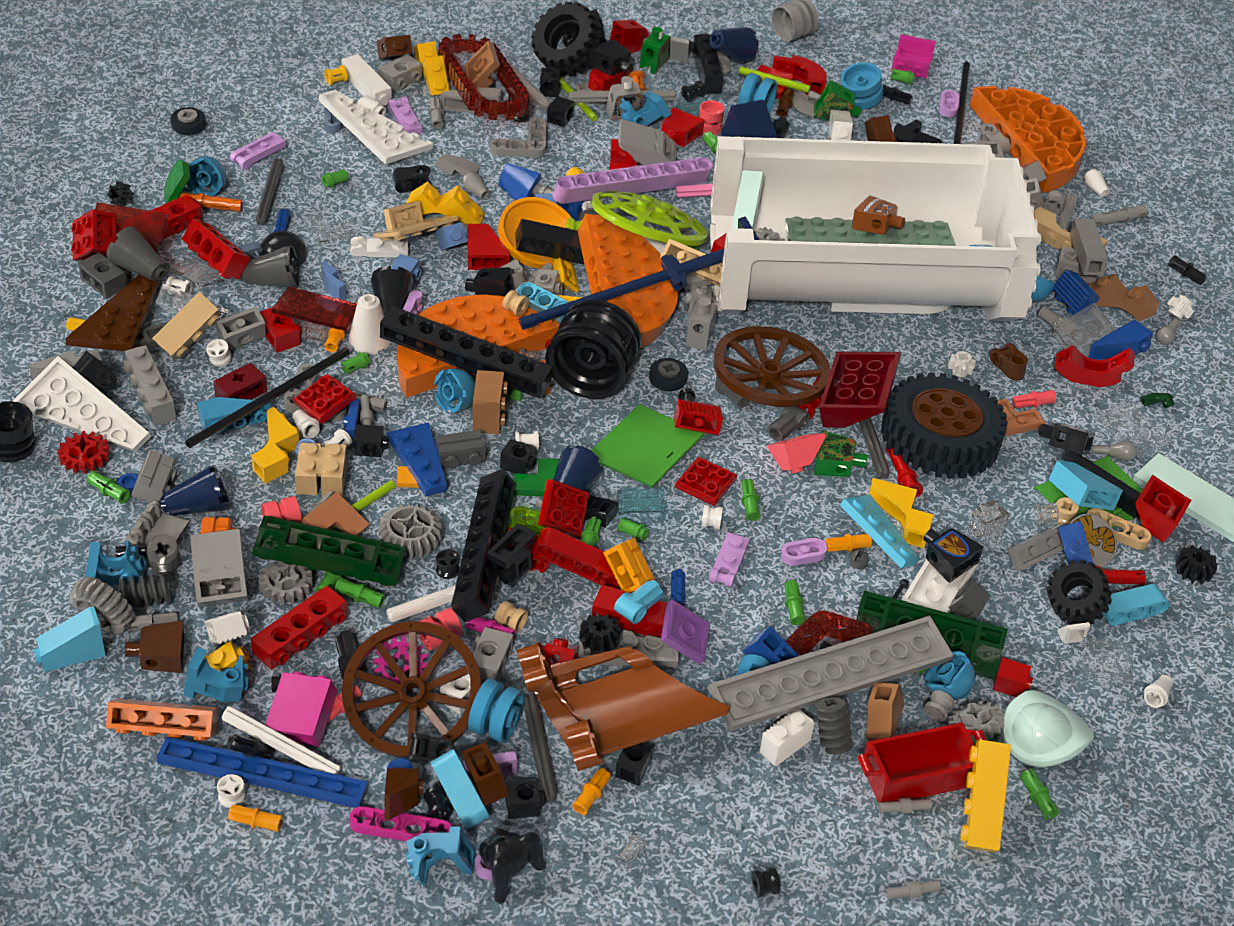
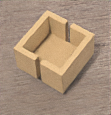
[295,443,347,496]

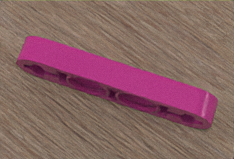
[349,807,452,841]

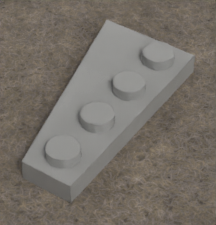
[578,619,678,668]

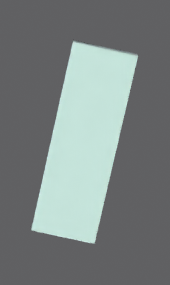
[1133,453,1234,542]

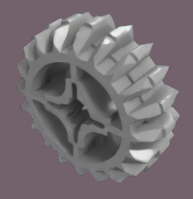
[378,503,443,560]
[69,576,134,635]

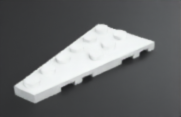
[319,90,434,164]
[13,356,151,453]

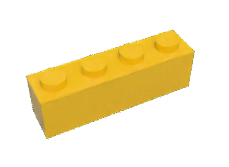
[960,740,1011,853]

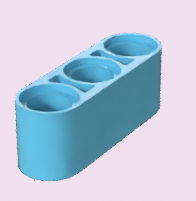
[517,282,568,324]
[1102,584,1170,626]
[430,749,490,830]

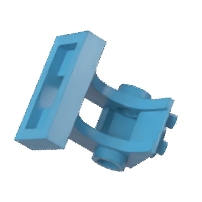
[619,90,671,126]
[85,540,147,585]
[183,647,248,702]
[405,827,476,886]

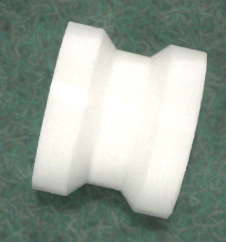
[206,339,232,367]
[701,505,723,530]
[217,774,245,808]

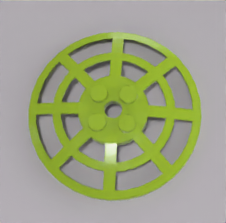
[591,191,708,246]

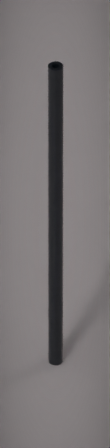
[953,62,970,144]
[185,347,350,448]

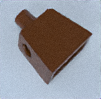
[376,35,413,59]
[125,621,185,673]

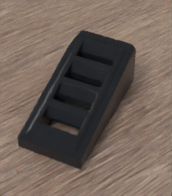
[584,495,618,528]

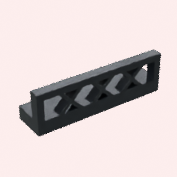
[1064,451,1141,518]

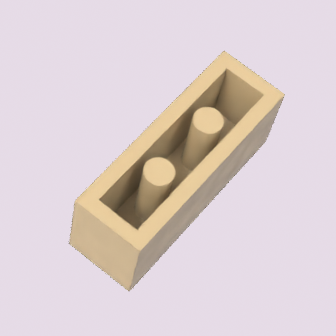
[152,292,221,360]

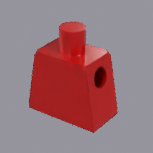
[610,20,649,54]
[661,107,704,147]

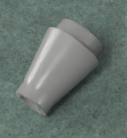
[462,172,490,200]

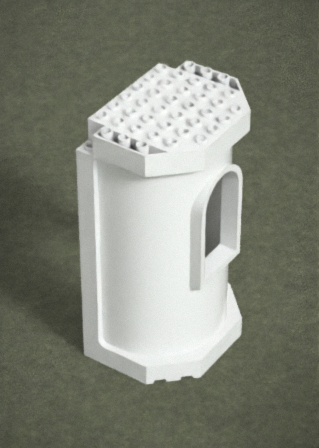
[710,136,1041,321]

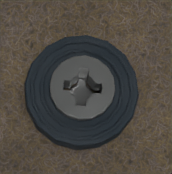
[649,358,688,391]

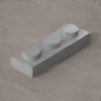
[1008,523,1066,571]

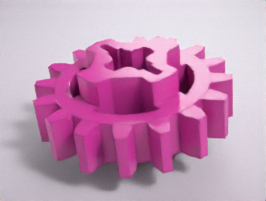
[373,636,428,684]

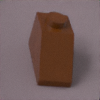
[461,742,509,806]
[384,768,424,820]

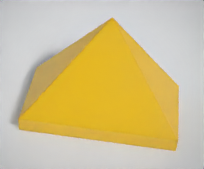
[552,258,579,292]

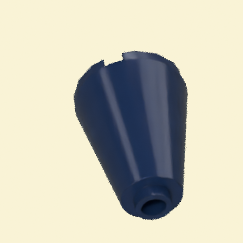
[709,27,759,64]
[553,445,604,491]
[160,465,229,516]

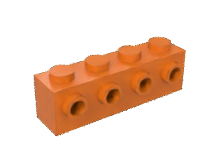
[106,698,219,740]

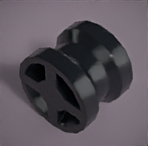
[436,549,460,579]
[751,866,781,898]

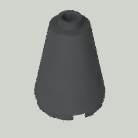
[107,226,167,281]
[240,246,300,288]

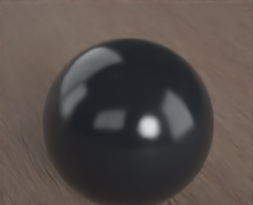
[259,231,308,267]

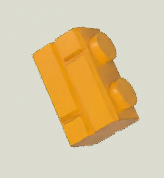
[603,538,656,594]

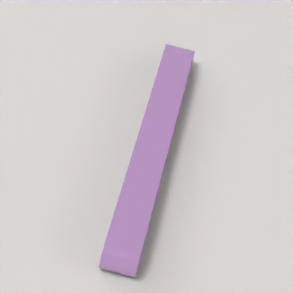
[552,157,713,204]

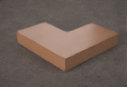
[997,398,1046,436]
[302,492,370,536]

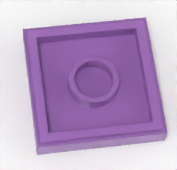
[661,600,710,664]

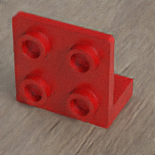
[71,209,116,260]

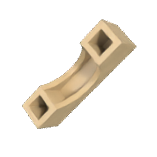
[1033,206,1108,250]

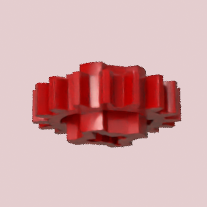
[58,431,110,474]

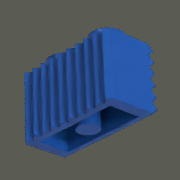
[1053,270,1100,317]

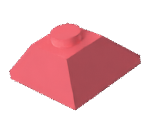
[767,433,826,474]

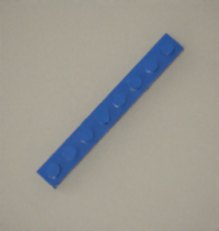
[157,736,368,808]

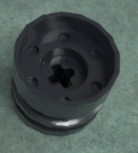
[0,401,35,463]

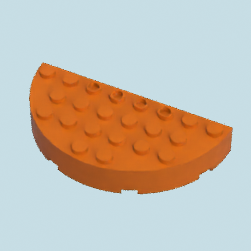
[970,86,1086,193]
[578,213,678,348]
[397,295,559,398]

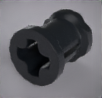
[681,81,706,102]
[423,786,451,820]

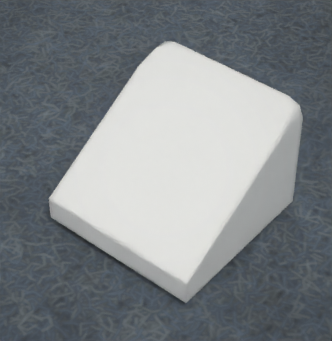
[1057,622,1090,644]

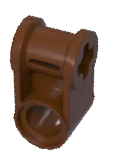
[989,343,1028,381]

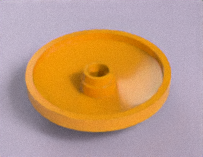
[498,197,572,269]

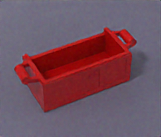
[857,722,988,803]

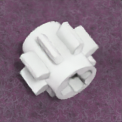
[1167,295,1194,320]
[948,351,976,377]

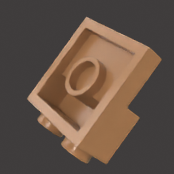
[464,40,500,88]

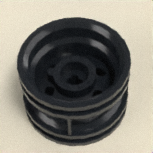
[545,299,641,399]

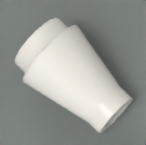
[1084,169,1110,197]
[292,410,320,439]
[1144,675,1173,708]

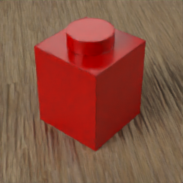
[993,657,1034,697]

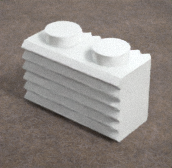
[204,611,250,644]
[760,709,815,766]

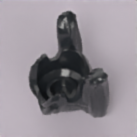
[479,828,547,904]

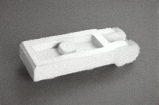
[350,236,408,257]

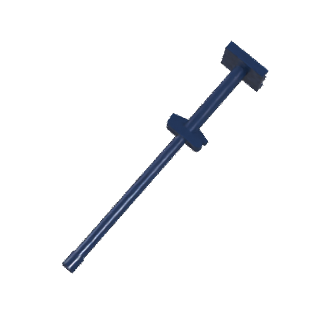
[518,216,759,330]

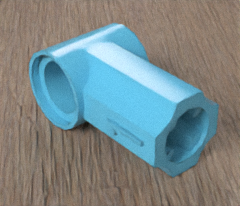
[614,580,663,624]

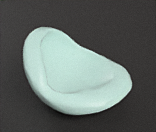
[1001,690,1094,768]

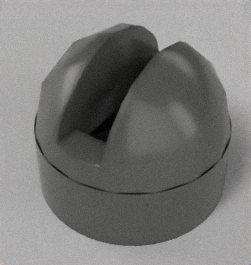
[850,549,869,570]

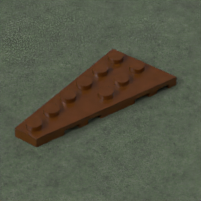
[66,275,161,351]

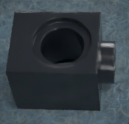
[540,67,560,98]
[547,96,574,128]
[353,424,388,457]
[500,439,537,474]
[615,743,652,786]
[505,780,545,819]

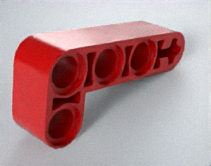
[530,528,620,589]

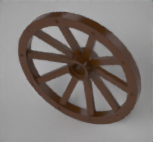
[713,326,830,407]
[342,621,482,758]

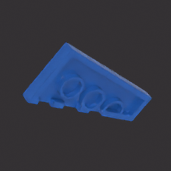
[387,422,447,497]

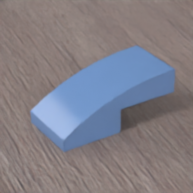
[321,261,346,303]

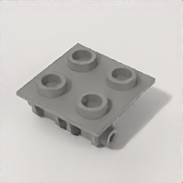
[124,501,189,547]

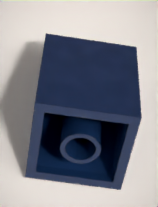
[721,99,778,138]

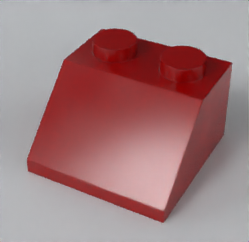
[1135,474,1192,543]

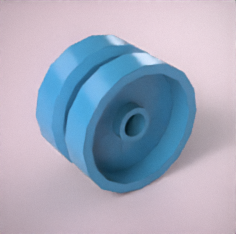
[840,62,884,110]
[738,73,778,114]
[468,678,525,744]

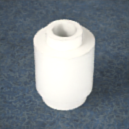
[357,96,386,116]

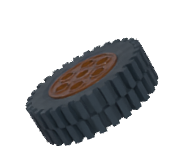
[881,373,1008,479]

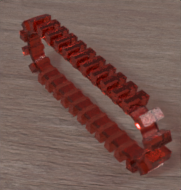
[438,34,529,120]

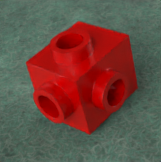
[543,638,580,666]

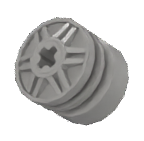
[771,0,819,42]

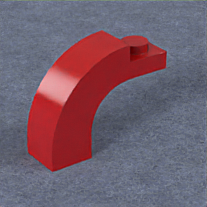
[772,55,827,95]
[1054,345,1135,387]

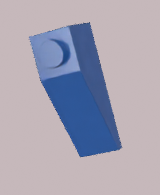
[1088,320,1153,360]
[742,626,799,665]

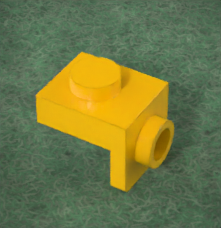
[206,641,251,672]

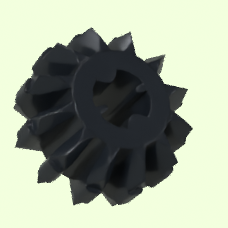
[1176,545,1218,585]
[579,613,621,654]

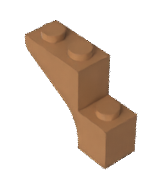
[1087,274,1159,321]

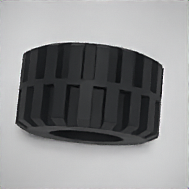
[1047,560,1112,625]

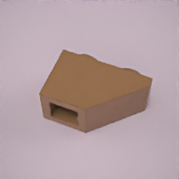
[866,682,905,741]

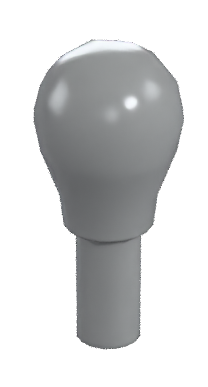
[1156,318,1180,345]
[1092,441,1137,461]

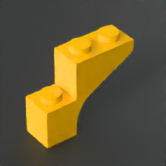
[413,41,449,96]
[406,182,485,225]
[251,407,301,483]
[869,478,934,548]

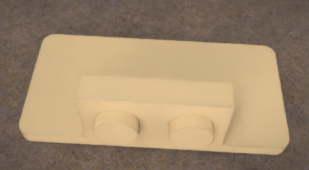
[373,201,459,241]

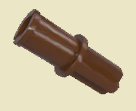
[776,88,795,117]

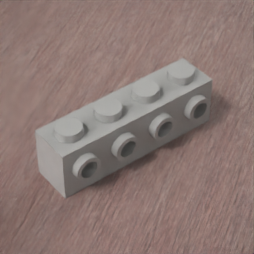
[122,345,176,426]

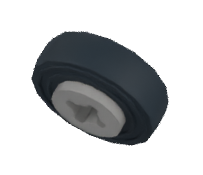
[170,107,206,135]

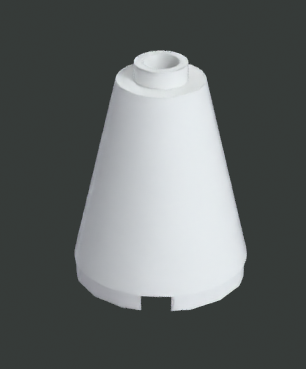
[349,294,391,354]

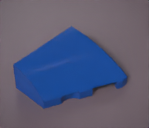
[499,163,542,200]

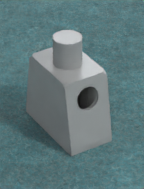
[685,297,717,351]

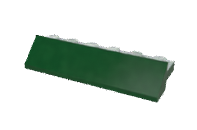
[252,515,406,587]
[851,591,1008,680]

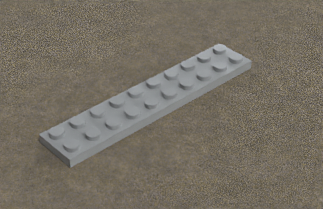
[708,616,954,732]

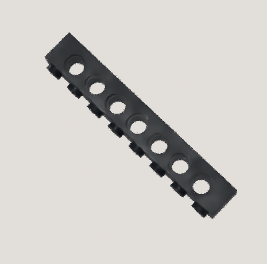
[380,306,553,399]
[451,468,516,622]

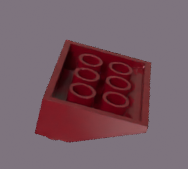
[819,351,901,428]

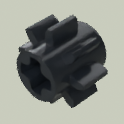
[107,181,134,207]

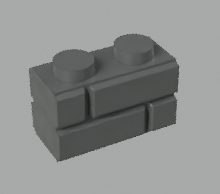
[435,430,485,468]

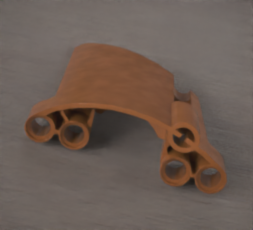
[516,642,731,771]

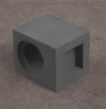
[948,580,990,619]

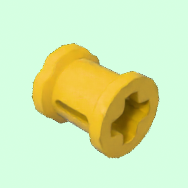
[324,65,348,86]

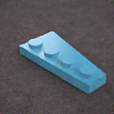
[840,494,919,569]

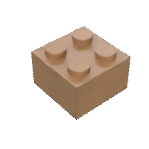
[473,370,508,434]

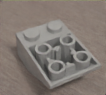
[618,119,676,165]
[190,529,249,607]

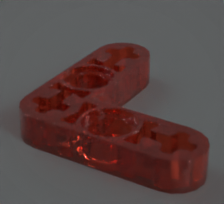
[785,611,873,656]

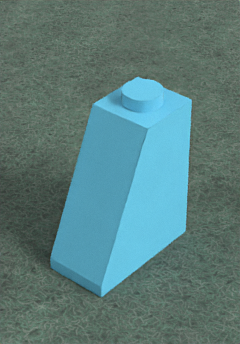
[1049,460,1123,510]
[34,606,105,672]

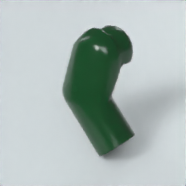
[1140,392,1175,408]

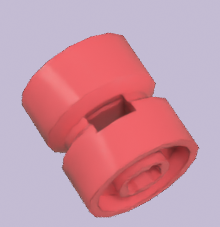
[699,100,724,135]
[261,496,302,523]
[418,608,463,651]

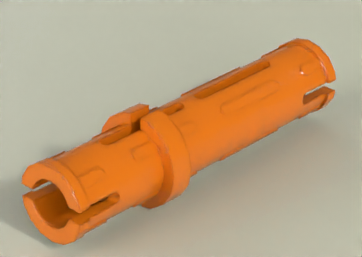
[180,192,243,212]

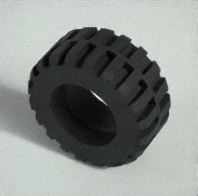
[531,2,605,76]

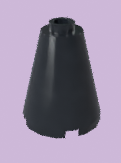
[370,266,413,315]

